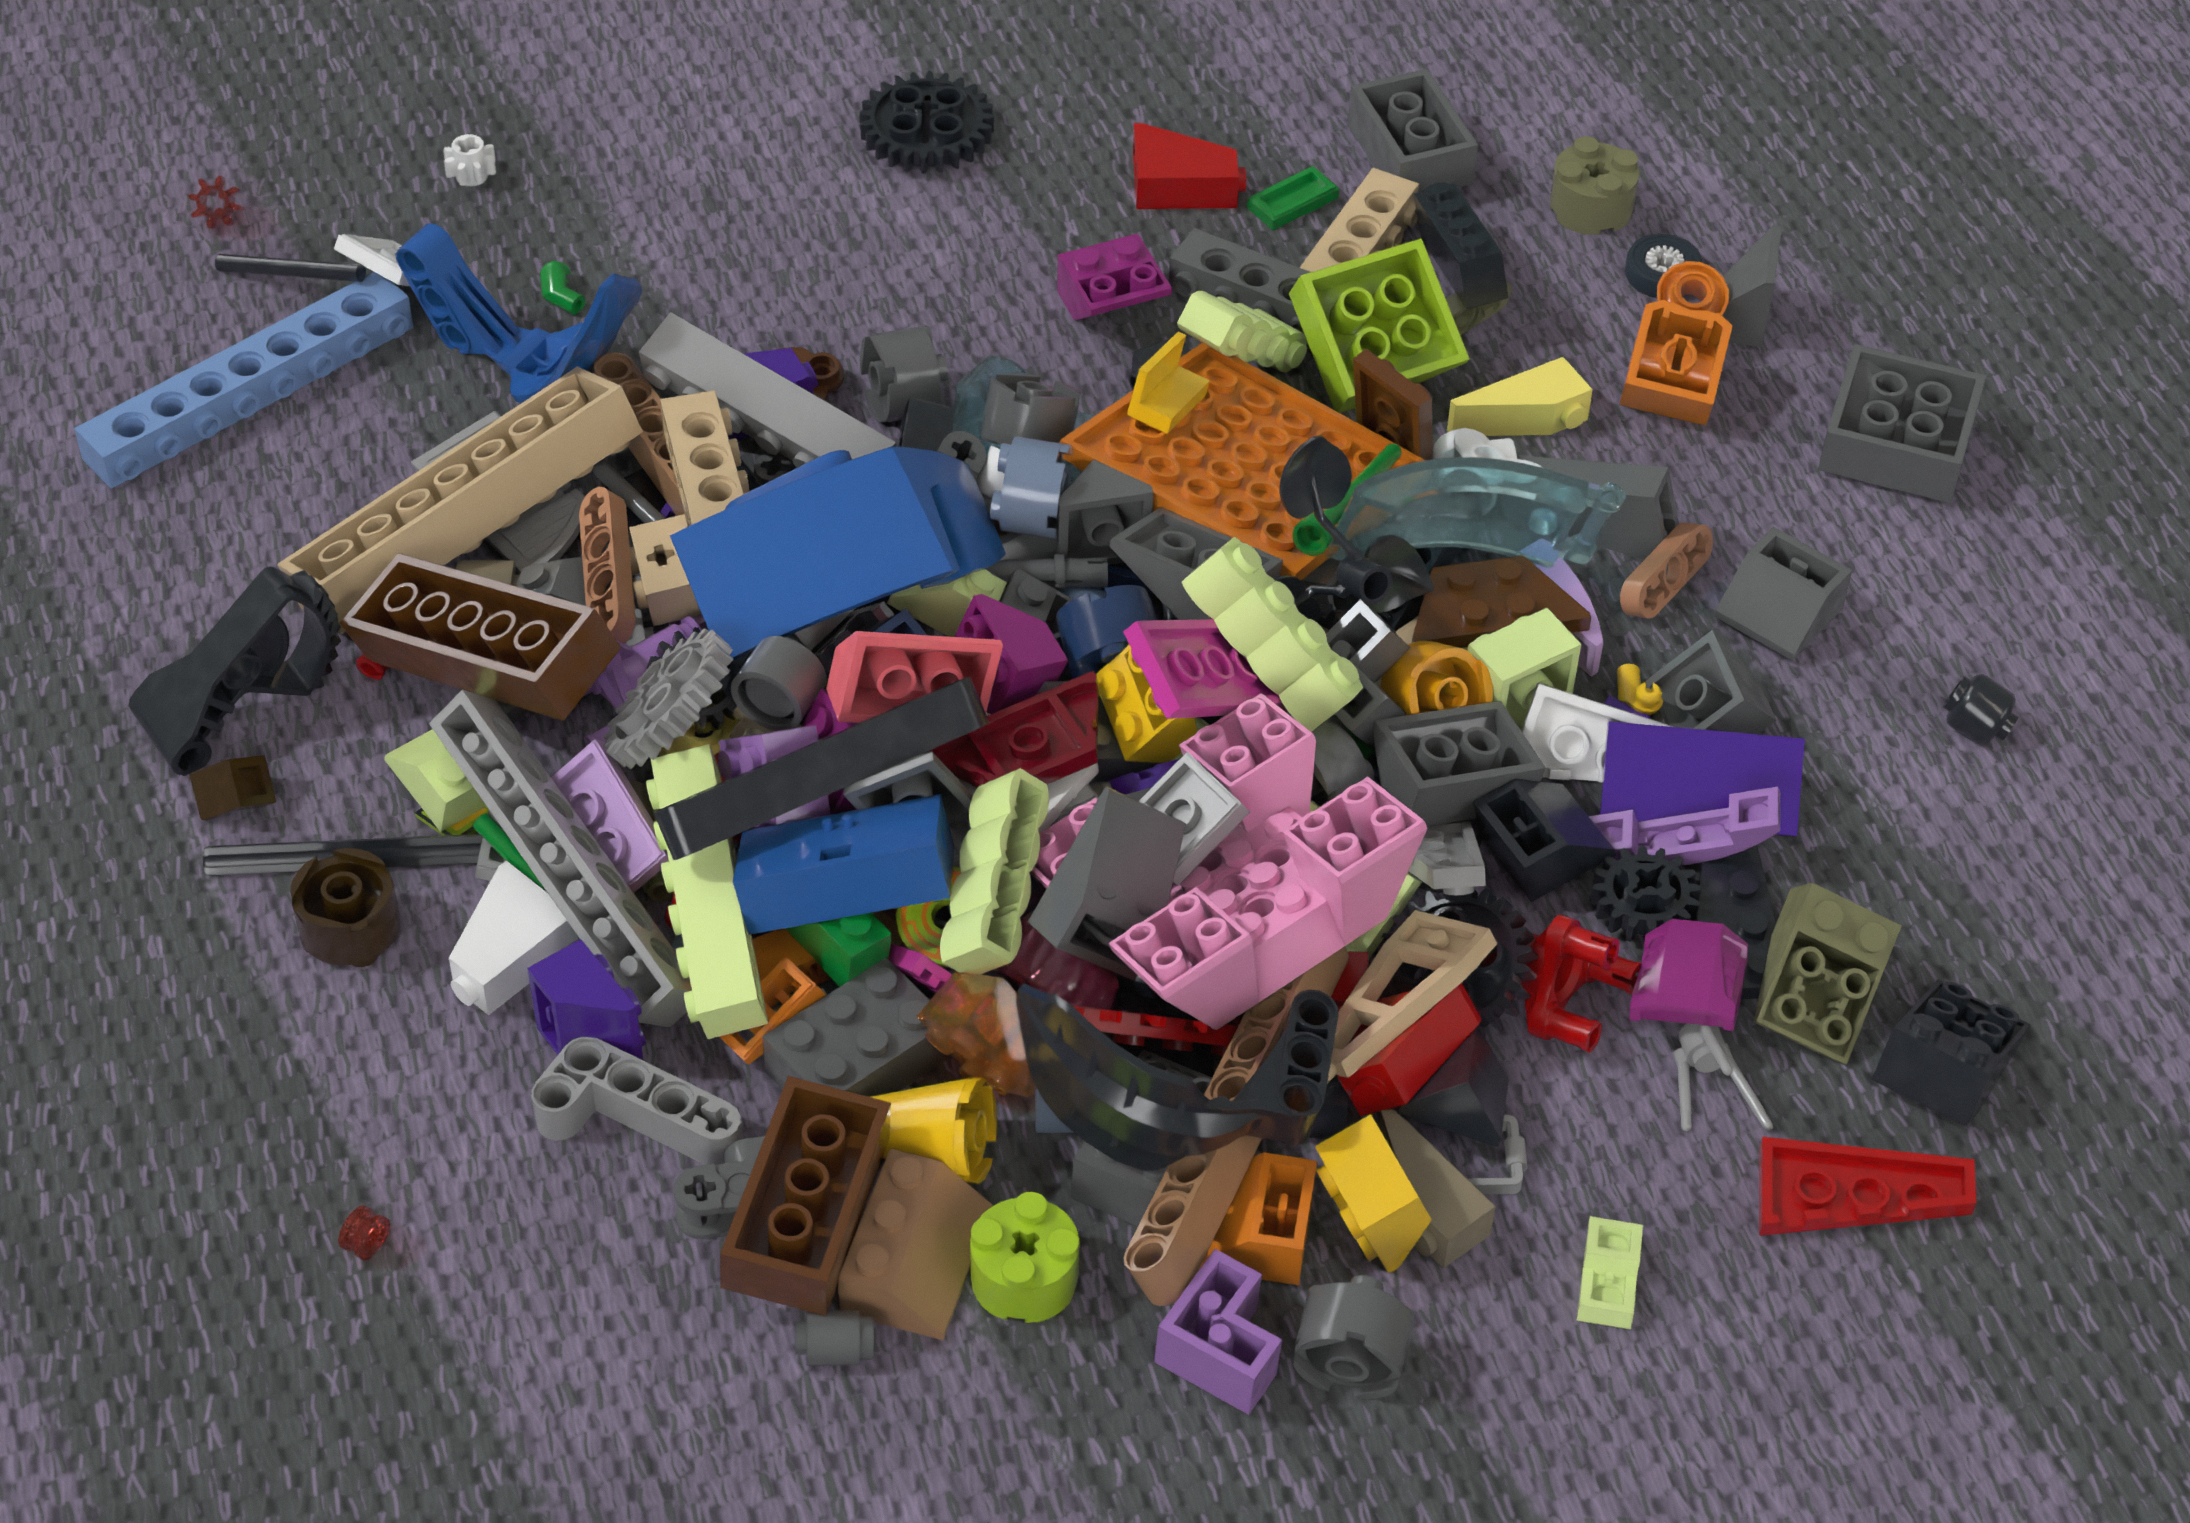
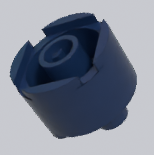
[1056,585,1157,680]

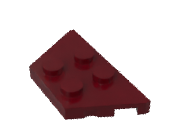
[922,671,1099,788]

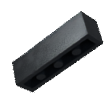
[1414,182,1509,310]

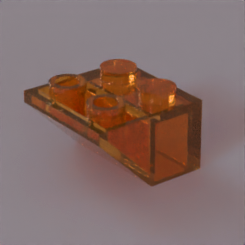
[916,971,1036,1097]

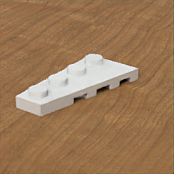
[1521,683,1673,782]

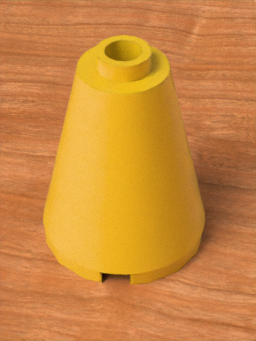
[871,1077,997,1184]

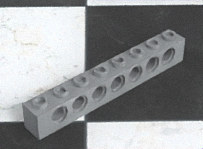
[429,690,692,1027]

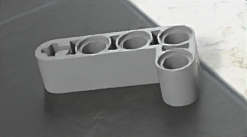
[531,1037,743,1165]

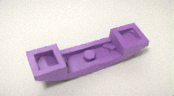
[1589,787,1780,865]

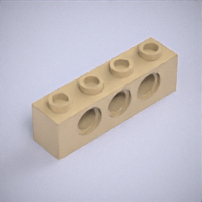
[1300,168,1419,272]
[660,390,750,526]

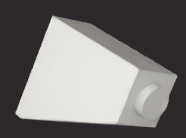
[449,861,578,1015]

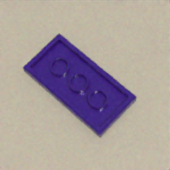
[1600,721,1805,837]

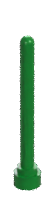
[1292,444,1402,556]

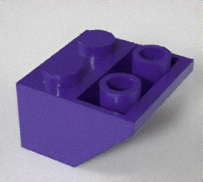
[527,939,646,1060]

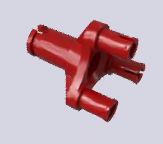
[1482,914,1642,1053]

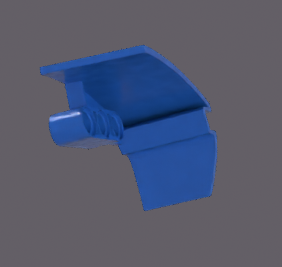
[670,446,1006,661]

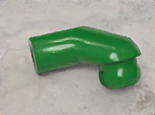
[540,260,585,315]

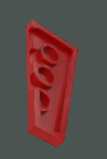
[1072,1005,1239,1056]
[1759,1136,1976,1236]

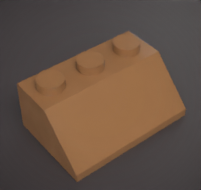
[838,1148,993,1340]

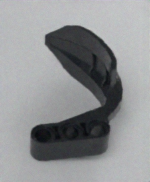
[1016,983,1339,1171]

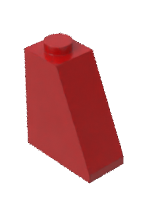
[1133,123,1246,209]
[1337,983,1482,1116]

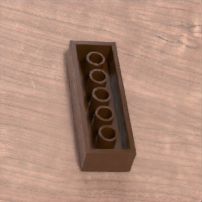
[340,553,622,721]

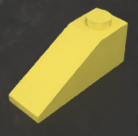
[1447,357,1593,436]

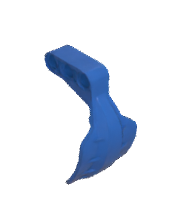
[396,223,642,404]

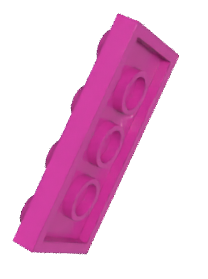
[1123,619,1287,719]

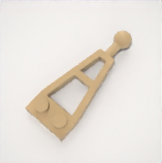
[1292,910,1497,1112]

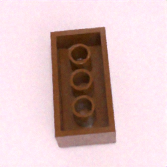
[720,1076,891,1316]

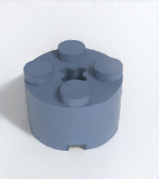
[990,436,1073,539]

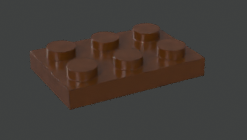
[1353,349,1434,494]

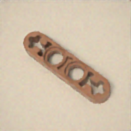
[579,487,636,643]

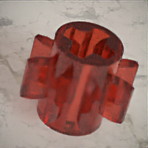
[188,176,244,229]

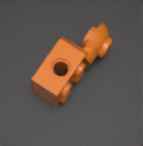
[1619,261,1733,425]

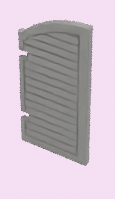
[411,411,585,574]

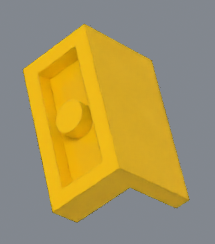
[1127,331,1210,434]

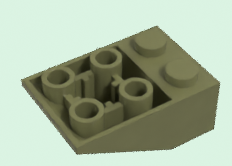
[1754,883,1902,1065]

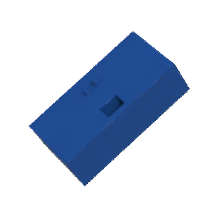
[733,794,955,935]

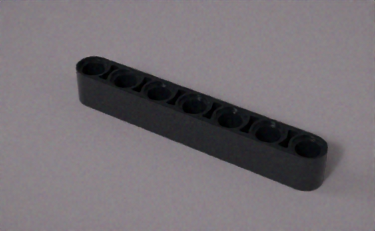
[653,676,990,860]

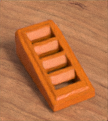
[719,957,826,1065]

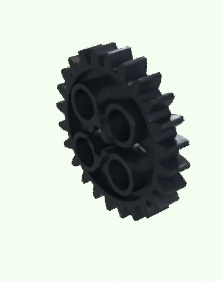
[859,71,994,174]
[1375,888,1538,1039]

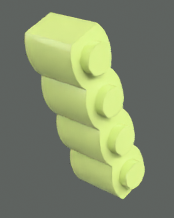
[1177,291,1307,372]
[1182,537,1363,732]
[940,768,1049,979]

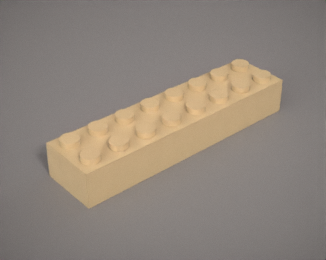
[277,367,643,634]

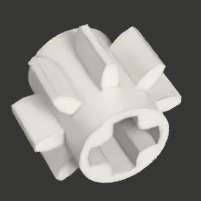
[444,134,496,186]

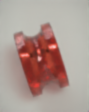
[338,1205,391,1261]

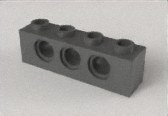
[1169,228,1310,343]

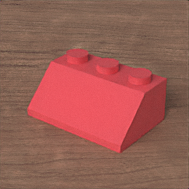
[826,631,1003,723]

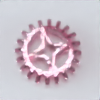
[995,917,1119,1010]

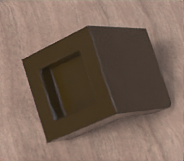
[189,755,276,821]

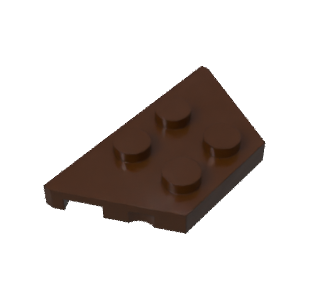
[1412,555,1591,648]

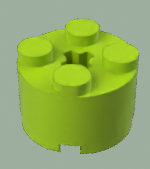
[970,1192,1079,1323]

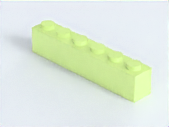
[646,744,768,1039]

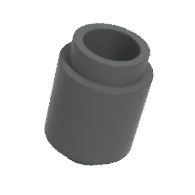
[795,1310,874,1366]

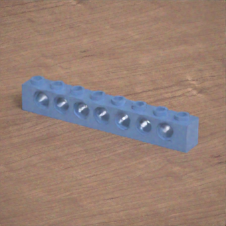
[74,272,414,489]

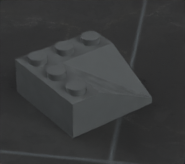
[1818,344,1987,503]

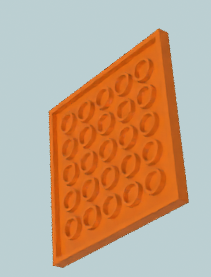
[1060,342,1433,580]

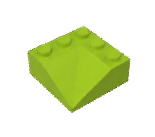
[1289,238,1470,413]

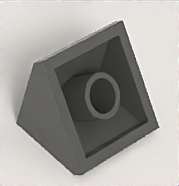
[1057,460,1153,565]

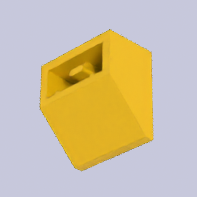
[1096,645,1197,763]
[1315,1114,1432,1273]

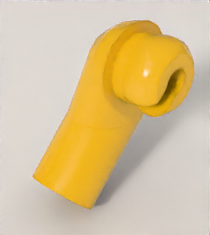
[1616,664,1663,716]

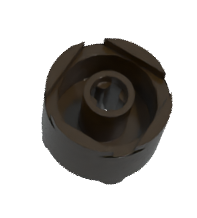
[290,848,400,967]

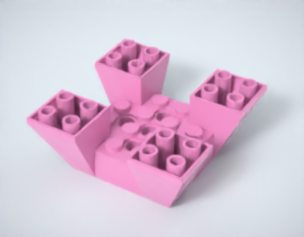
[1029,693,1427,1030]

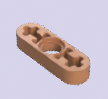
[1620,522,1713,618]

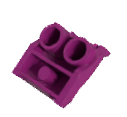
[1630,919,1748,1031]

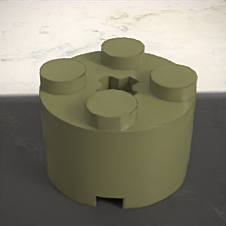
[1549,136,1640,235]

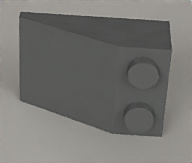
[1110,507,1283,620]

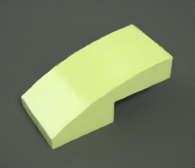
[1577,1216,1643,1329]

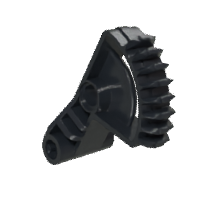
[129,566,341,776]

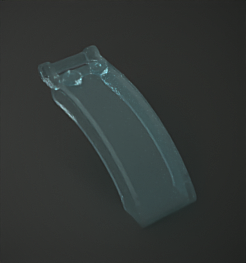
[1325,457,1626,568]

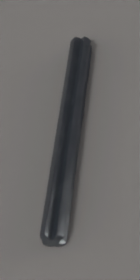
[203,834,483,875]

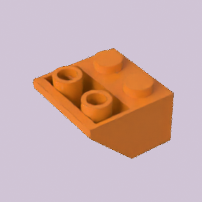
[1199,1152,1317,1285]

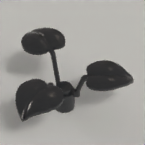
[1274,435,1433,623]

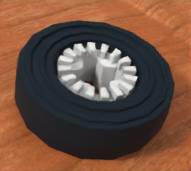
[1625,233,1703,298]

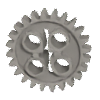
[603,629,733,769]

